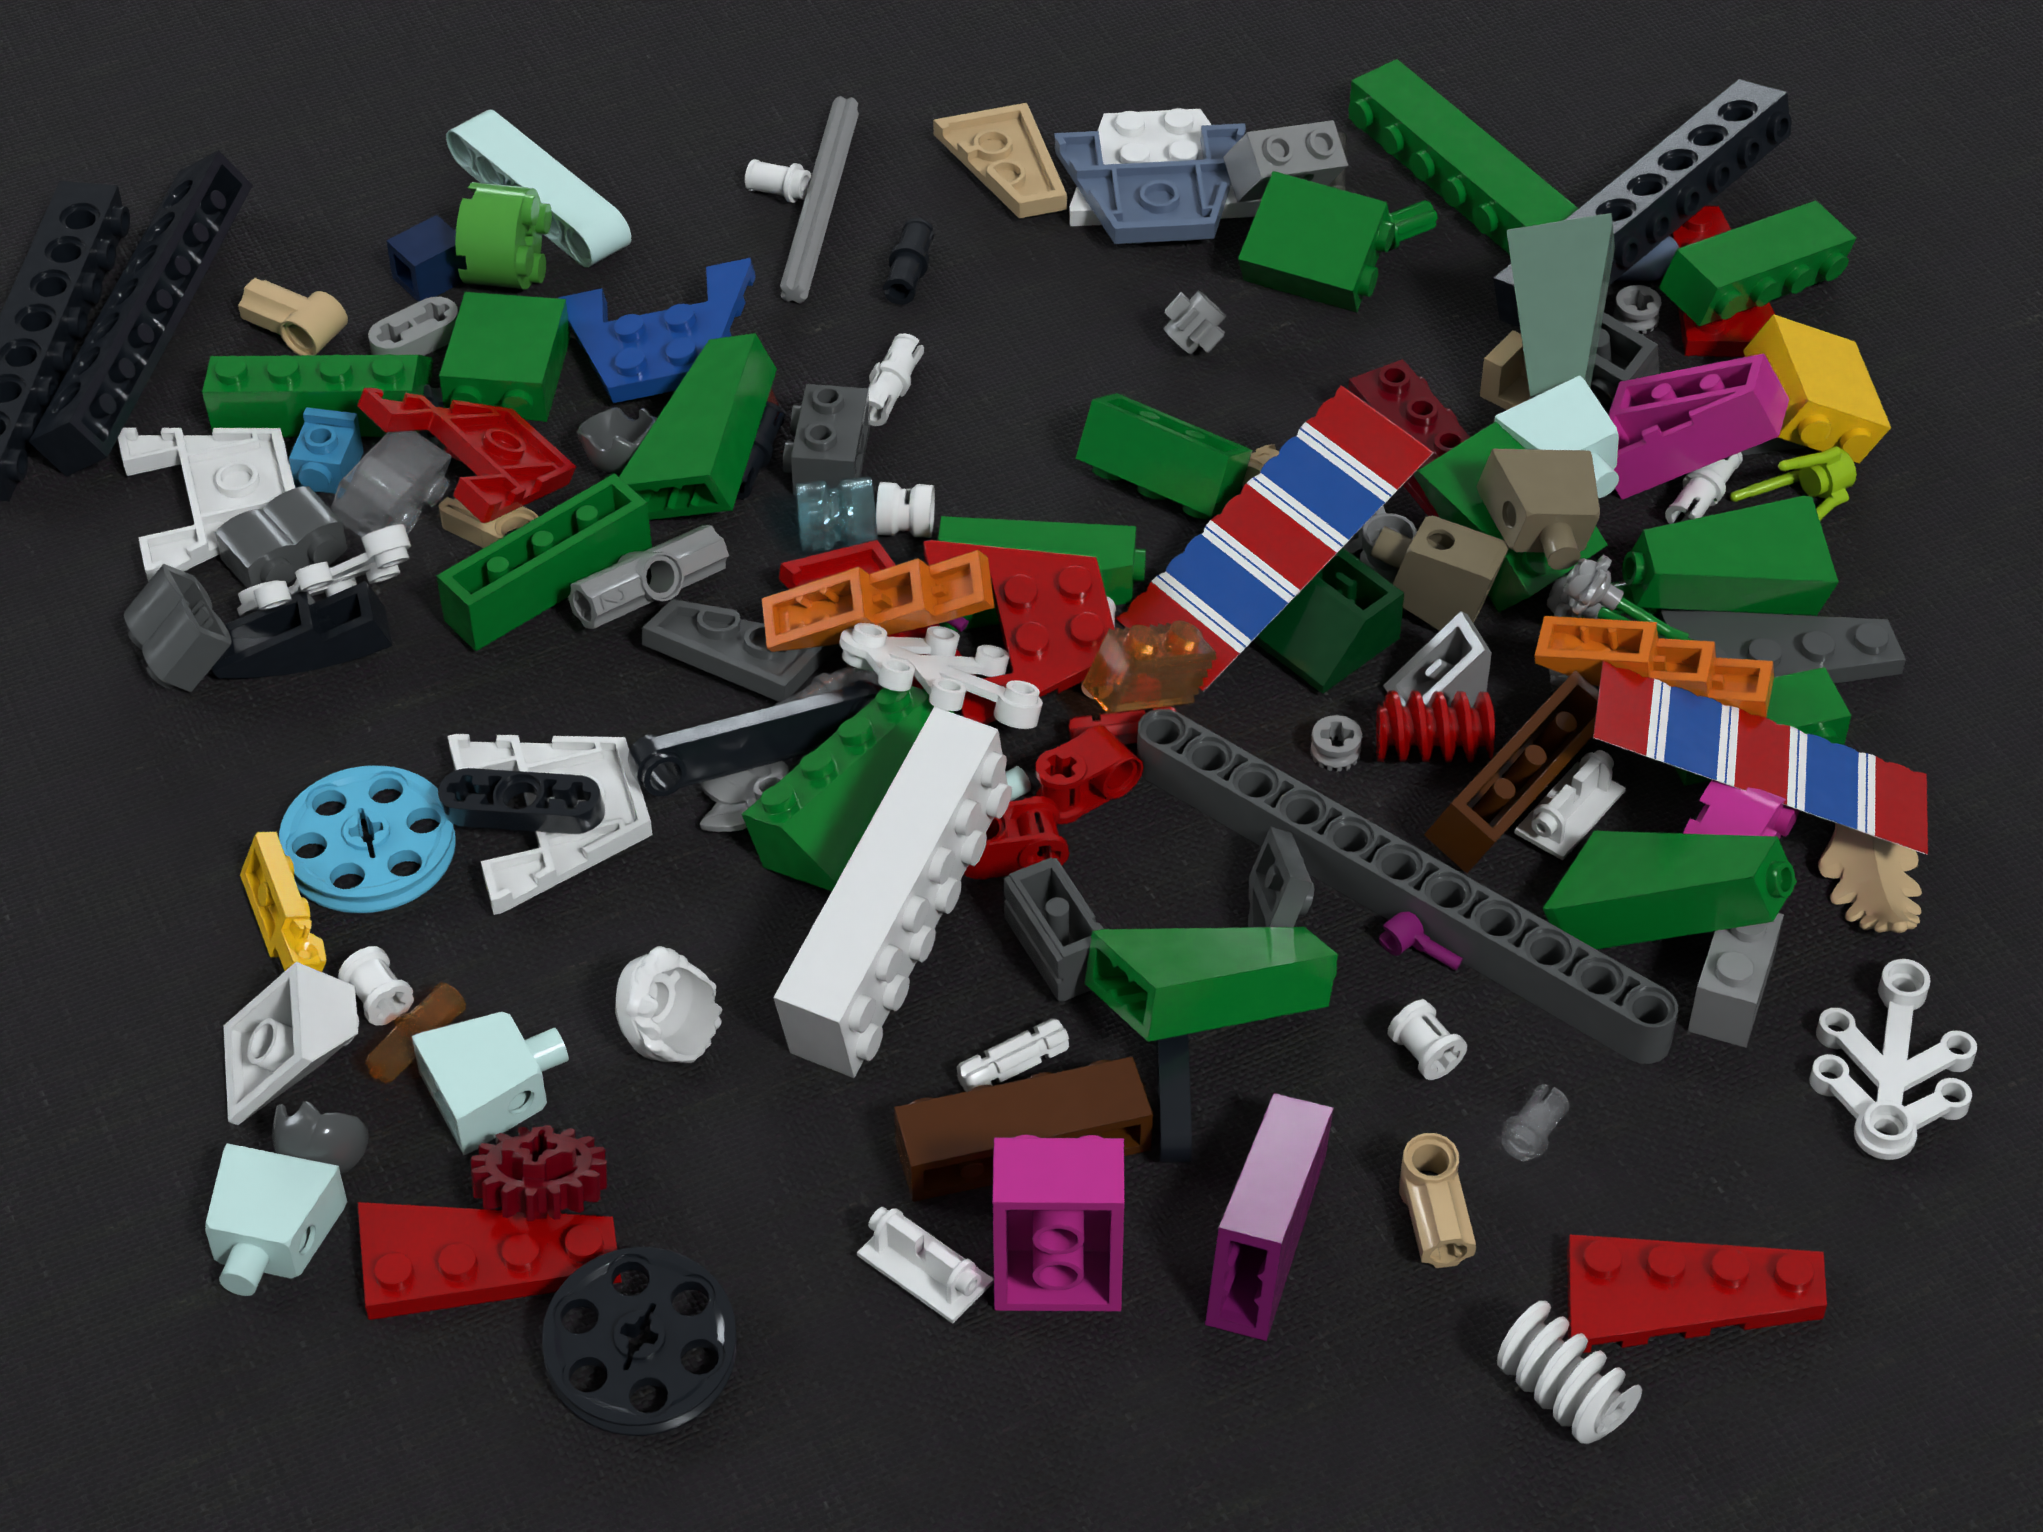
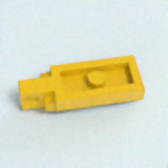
[240,832,327,972]

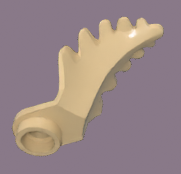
[1818,823,1922,933]

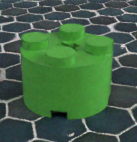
[455,182,552,290]

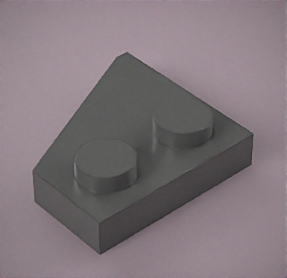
[1248,826,1314,927]

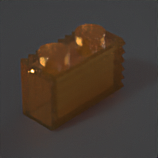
[1082,621,1217,713]

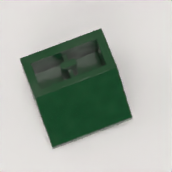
[1253,547,1404,694]

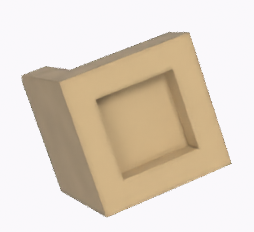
[1480,330,1530,410]

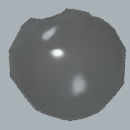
[576,407,657,474]
[272,1101,368,1174]

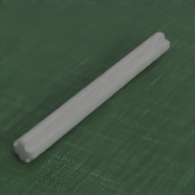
[780,96,859,304]

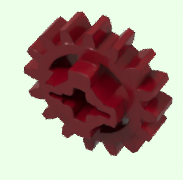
[471,1125,607,1221]

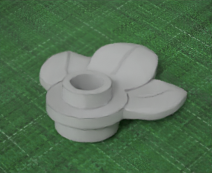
[700,761,789,832]

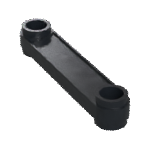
[627,680,881,796]

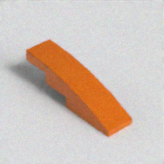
[762,550,995,652]
[1534,616,1774,717]

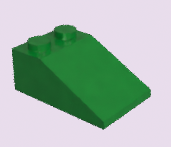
[1413,422,1608,612]

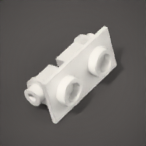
[1514,750,1626,860]
[857,1207,994,1324]

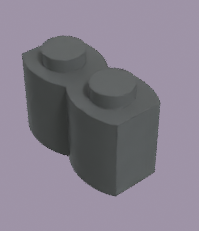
[215,486,347,588]
[124,564,232,692]

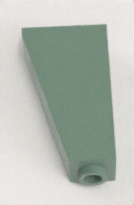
[1506,213,1615,399]

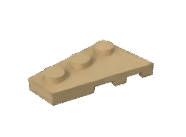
[933,103,1067,218]

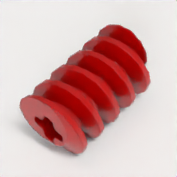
[1376,690,1495,763]

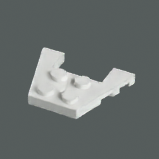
[1069,108,1262,227]
[118,428,295,582]
[447,734,652,915]

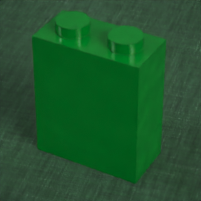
[1238,171,1395,313]
[439,292,571,422]

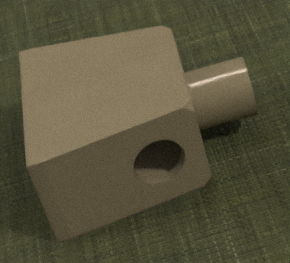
[1476,449,1600,570]
[1370,515,1509,631]

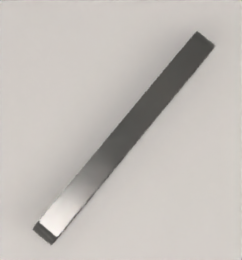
[1137,709,1678,1064]

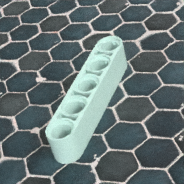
[446,110,631,267]

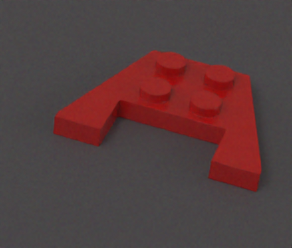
[357,388,576,523]
[923,540,1120,725]

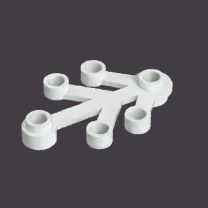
[237,524,411,617]
[839,623,1043,729]
[1809,959,1977,1160]

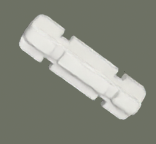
[957,1018,1069,1092]

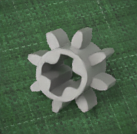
[1163,290,1226,354]

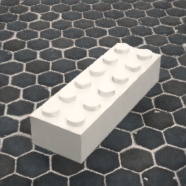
[773,706,1012,1078]

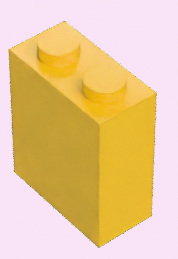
[1743,314,1891,464]

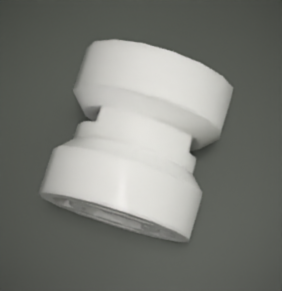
[876,482,935,538]

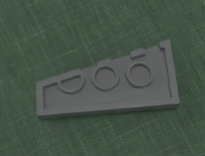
[1658,609,1906,684]

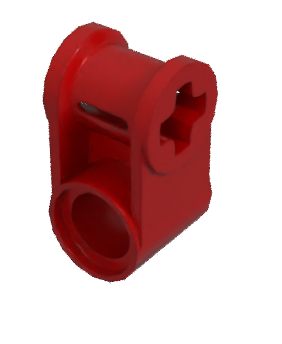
[1035,725,1143,824]
[964,796,1070,879]

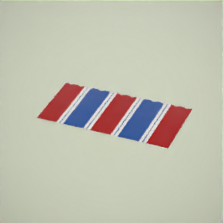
[1115,385,1434,692]
[1593,661,1928,855]

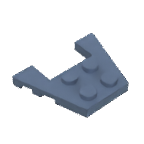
[1055,123,1246,244]

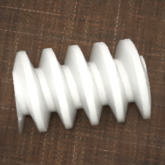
[1497,1301,1642,1444]

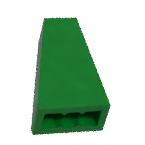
[619,333,777,520]
[1622,496,1839,616]
[938,516,1146,631]
[1543,831,1797,949]
[1085,927,1338,1042]

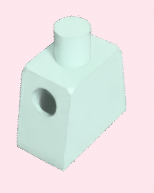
[1495,375,1619,498]
[412,1012,569,1155]
[205,1143,347,1296]

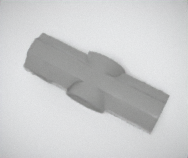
[568,525,729,629]

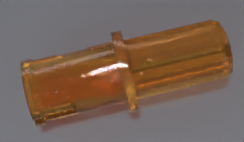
[365,982,466,1083]

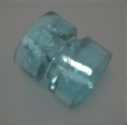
[795,477,877,553]

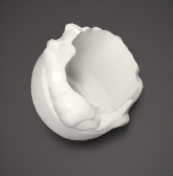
[615,946,722,1063]

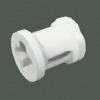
[338,946,414,1026]
[1387,999,1467,1080]

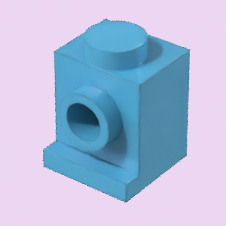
[289,407,364,495]

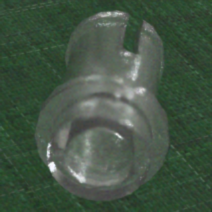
[1501,1084,1570,1161]

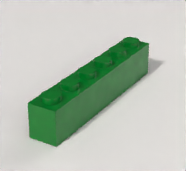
[1348,59,1579,256]

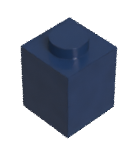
[386,215,467,302]

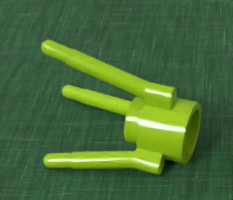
[1729,446,1857,521]

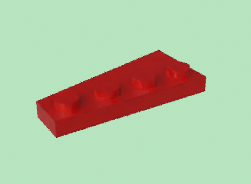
[1670,206,1776,357]
[1567,1234,1827,1353]

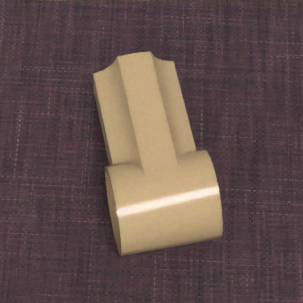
[238,278,348,356]
[1399,1133,1476,1268]

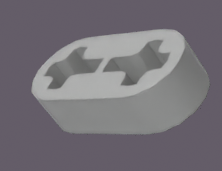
[368,297,458,356]

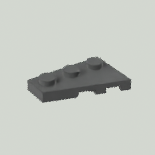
[642,599,840,704]

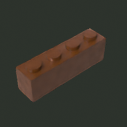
[1424,670,1599,873]
[894,1056,1153,1202]

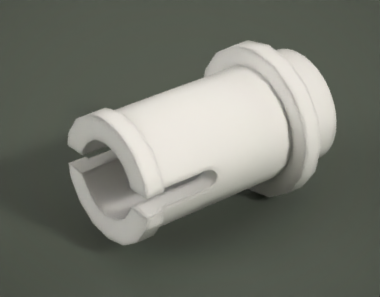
[745,159,811,203]

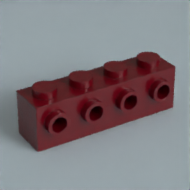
[1348,359,1470,518]

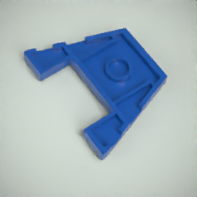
[558,258,756,403]

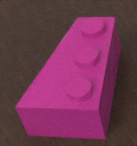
[1608,353,1790,500]

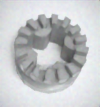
[1613,285,1662,334]
[1310,715,1363,772]

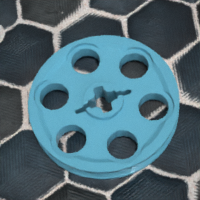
[279,765,456,913]

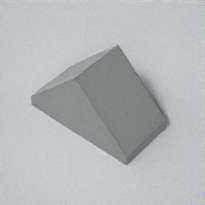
[1383,611,1492,707]

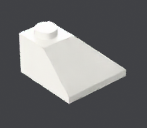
[223,962,359,1125]

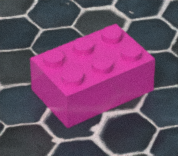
[993,1135,1124,1312]

